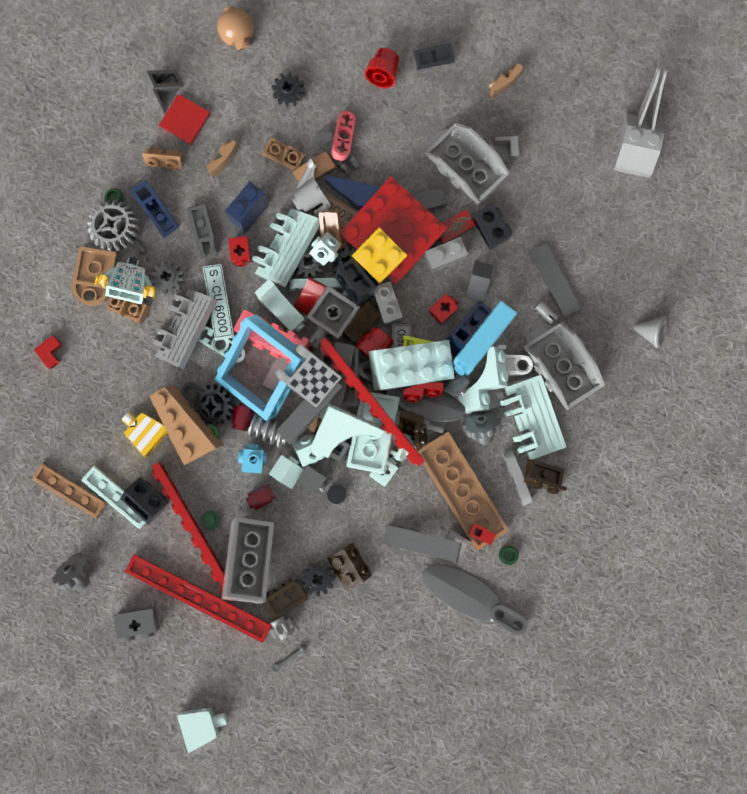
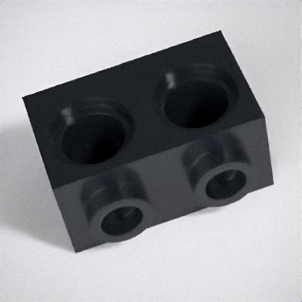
[414,43,455,70]
[472,203,512,250]
[335,258,377,307]
[120,477,169,525]

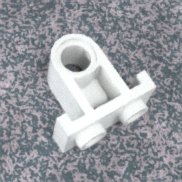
[497,345,533,376]

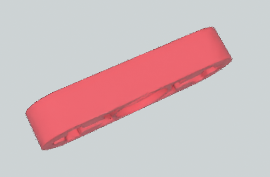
[331,111,356,161]

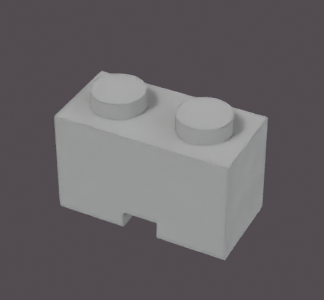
[424,237,468,273]

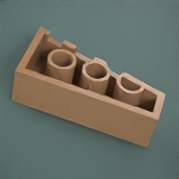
[149,385,224,465]

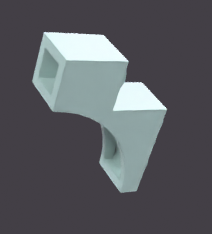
[458,347,508,414]

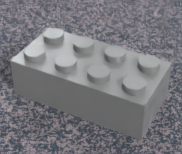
[222,517,274,604]

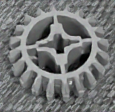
[87,200,139,252]

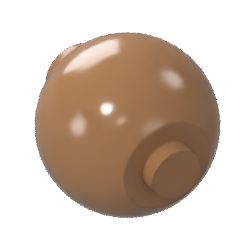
[217,6,254,51]

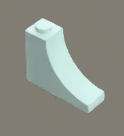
[255,279,306,333]
[310,404,384,458]

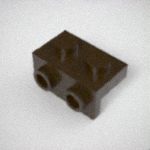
[343,302,380,343]
[399,410,428,451]
[524,459,567,494]
[327,543,372,591]
[263,578,309,619]

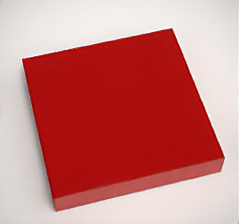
[159,94,211,145]

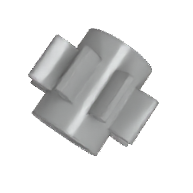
[270,616,295,640]

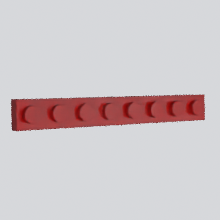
[319,337,425,467]
[152,462,231,601]
[125,554,272,643]

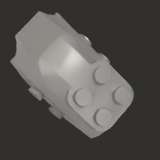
[424,122,510,204]
[523,322,605,410]

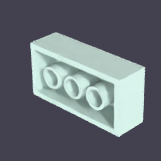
[369,340,454,390]

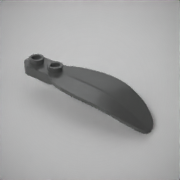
[359,361,466,422]
[423,565,528,635]

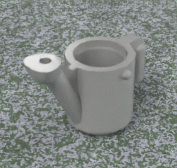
[292,158,331,217]

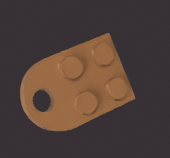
[72,246,118,306]

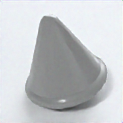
[634,316,667,348]

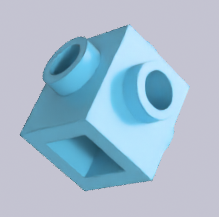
[238,443,266,473]

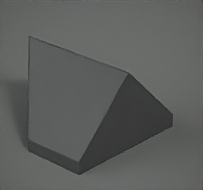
[145,70,183,114]

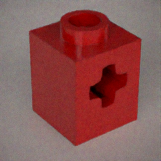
[228,236,252,267]
[428,294,459,325]

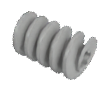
[248,414,287,448]

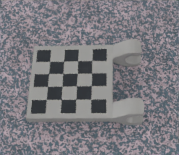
[275,344,342,407]

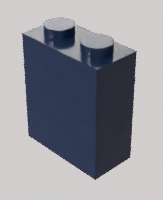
[225,181,269,233]

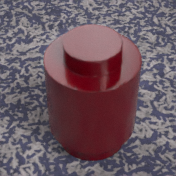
[232,403,254,431]
[246,484,275,510]

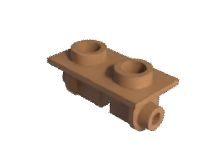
[142,147,184,169]

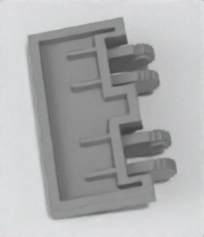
[151,289,218,369]

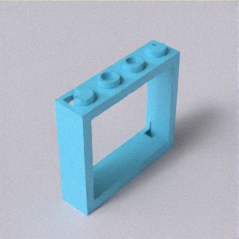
[453,301,517,378]
[215,315,305,421]

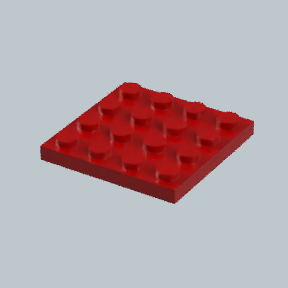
[340,177,447,285]

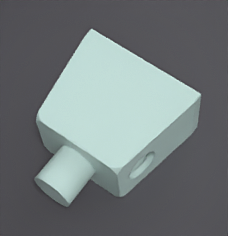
[177,707,228,753]

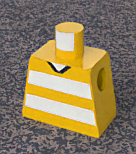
[122,412,168,457]

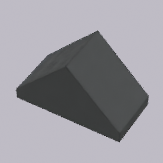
[466,261,493,302]

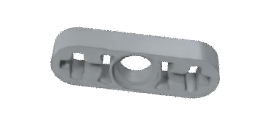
[502,450,532,506]

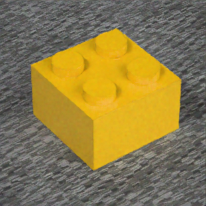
[352,228,407,284]

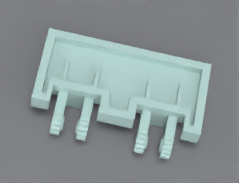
[252,208,320,287]
[500,375,566,459]

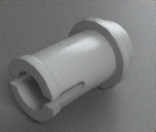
[534,301,559,325]

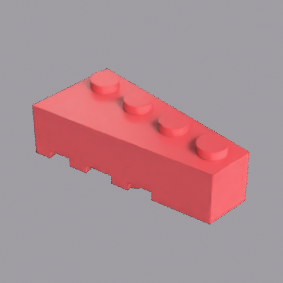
[233,310,313,364]

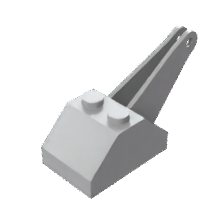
[613,66,668,178]

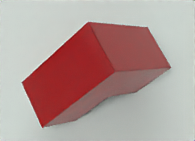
[34,335,63,369]
[468,523,496,545]

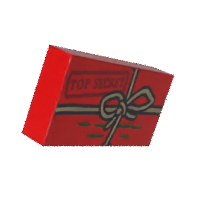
[439,210,476,244]

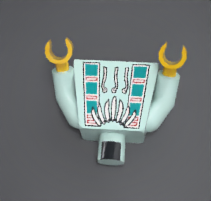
[94,257,156,304]

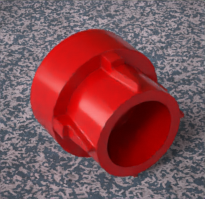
[365,47,399,88]
[354,327,394,360]

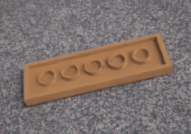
[417,432,510,551]

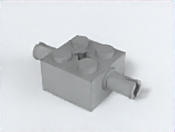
[306,286,360,349]

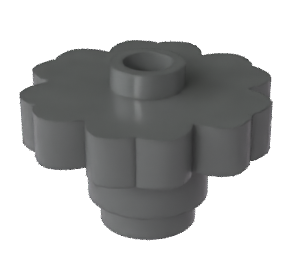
[462,411,503,445]
[52,555,91,591]

